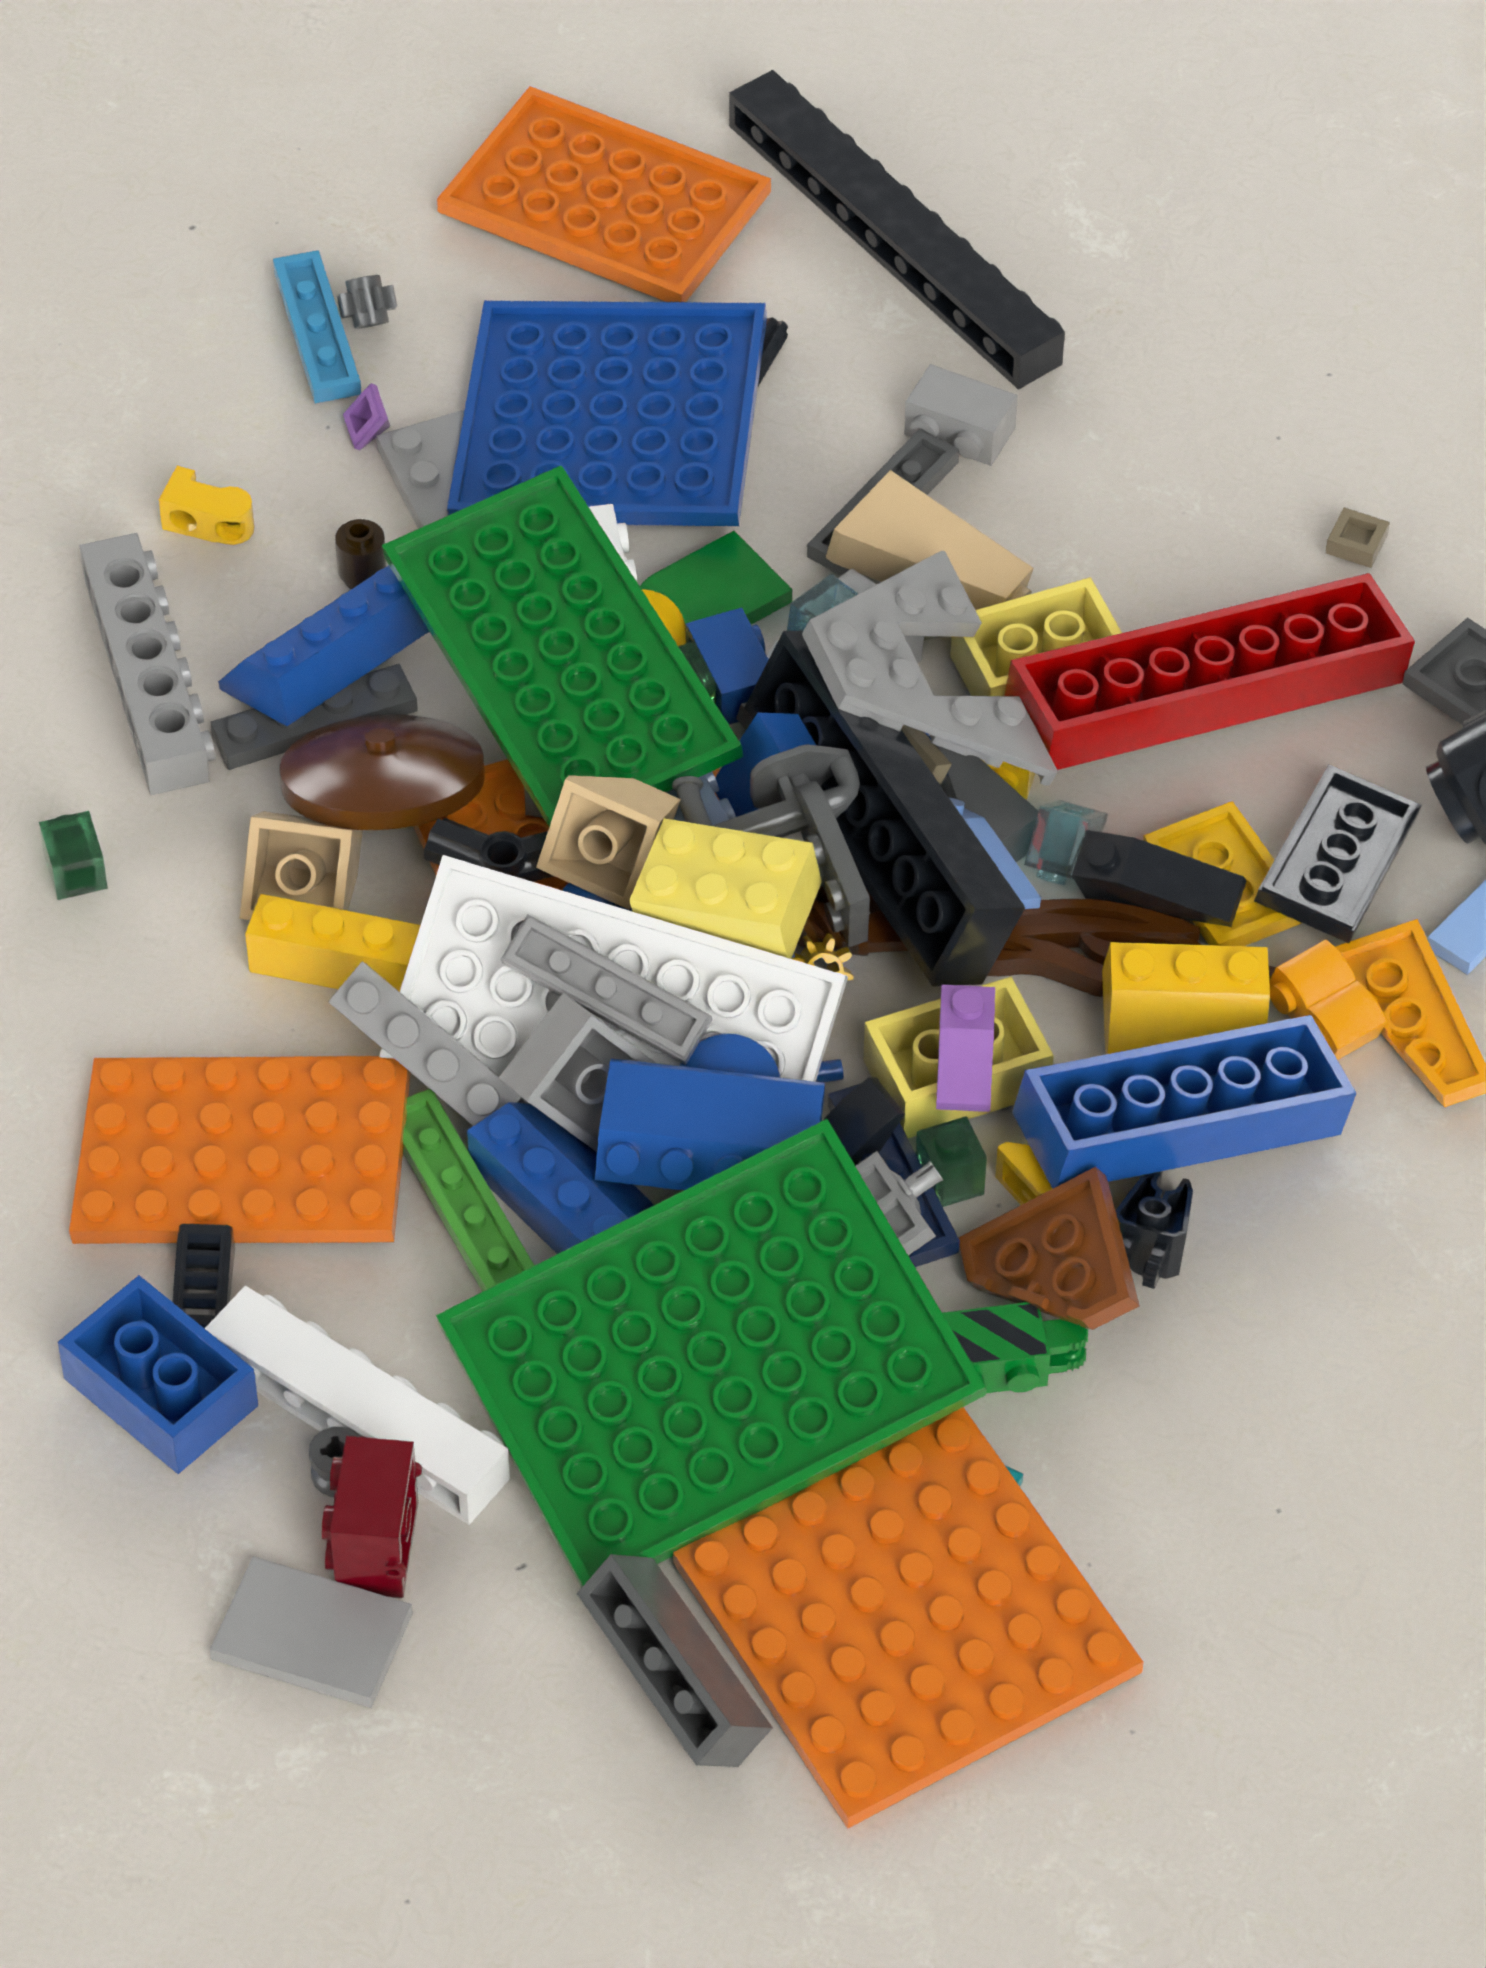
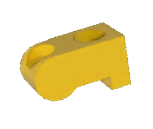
[159,466,255,545]

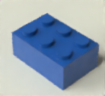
[58,1275,259,1474]

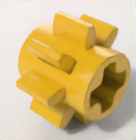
[792,933,854,980]

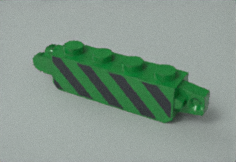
[942,1302,1089,1393]

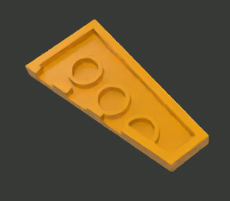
[1335,919,1486,1107]

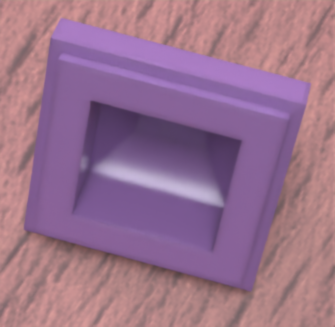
[343,383,390,450]

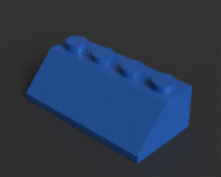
[218,565,430,726]
[595,1058,825,1190]
[467,1102,654,1254]

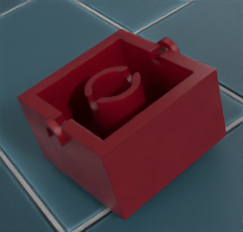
[322,1436,423,1598]

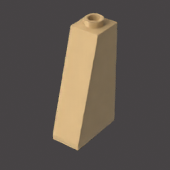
[826,470,1034,610]

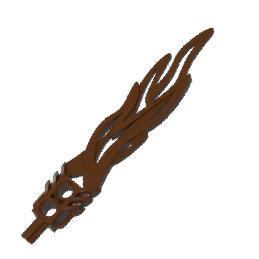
[797,886,1276,997]

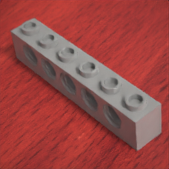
[79,533,216,796]

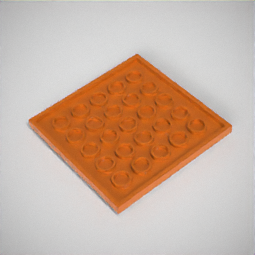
[673,1407,1144,1829]

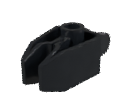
[1115,1171,1193,1289]

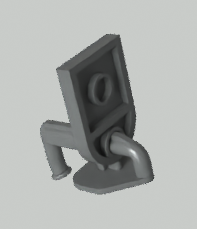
[672,745,870,948]

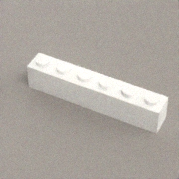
[205,1285,510,1525]

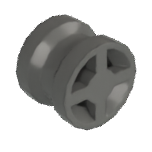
[309,1427,360,1497]

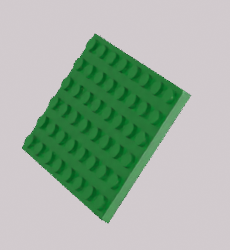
[436,1119,986,1588]

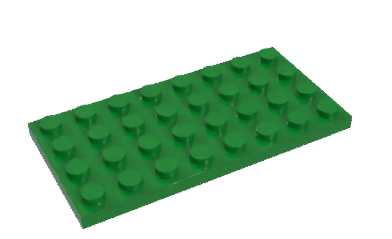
[382,465,743,827]

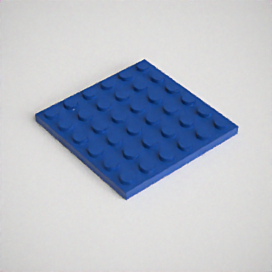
[447,301,767,527]

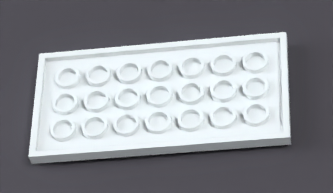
[379,855,848,1104]

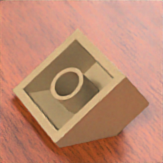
[536,776,681,910]
[239,811,363,920]

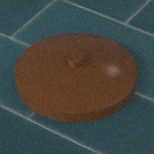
[279,714,485,830]

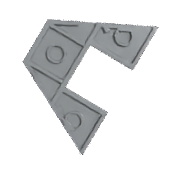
[802,551,1058,785]

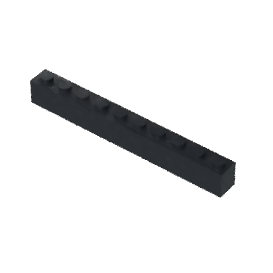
[729,70,1065,390]

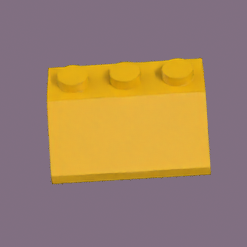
[1102,942,1270,1055]

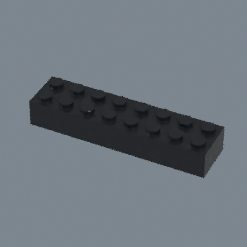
[744,631,1026,987]

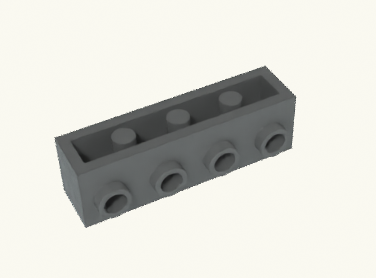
[577,1554,773,1767]

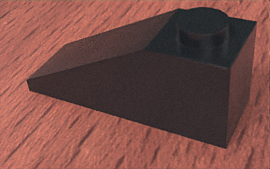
[1071,830,1247,927]

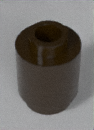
[335,519,387,589]

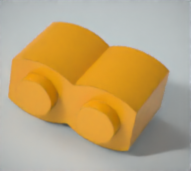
[1269,939,1387,1060]

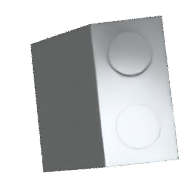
[499,993,656,1152]

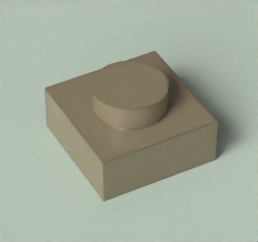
[1325,507,1390,568]

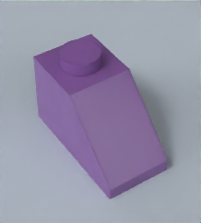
[936,985,995,1112]

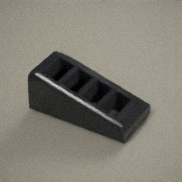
[172,1224,235,1328]

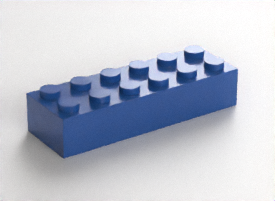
[1012,1015,1357,1189]

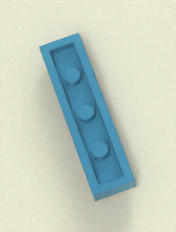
[273,250,361,404]

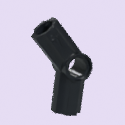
[424,818,554,882]

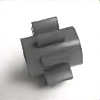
[337,275,397,329]

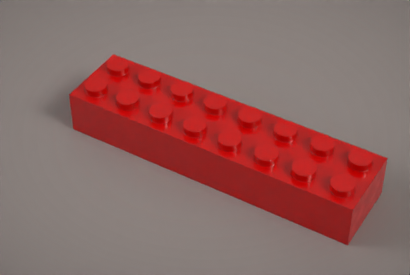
[1004,573,1415,770]

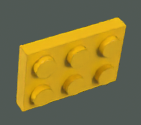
[1143,801,1302,946]

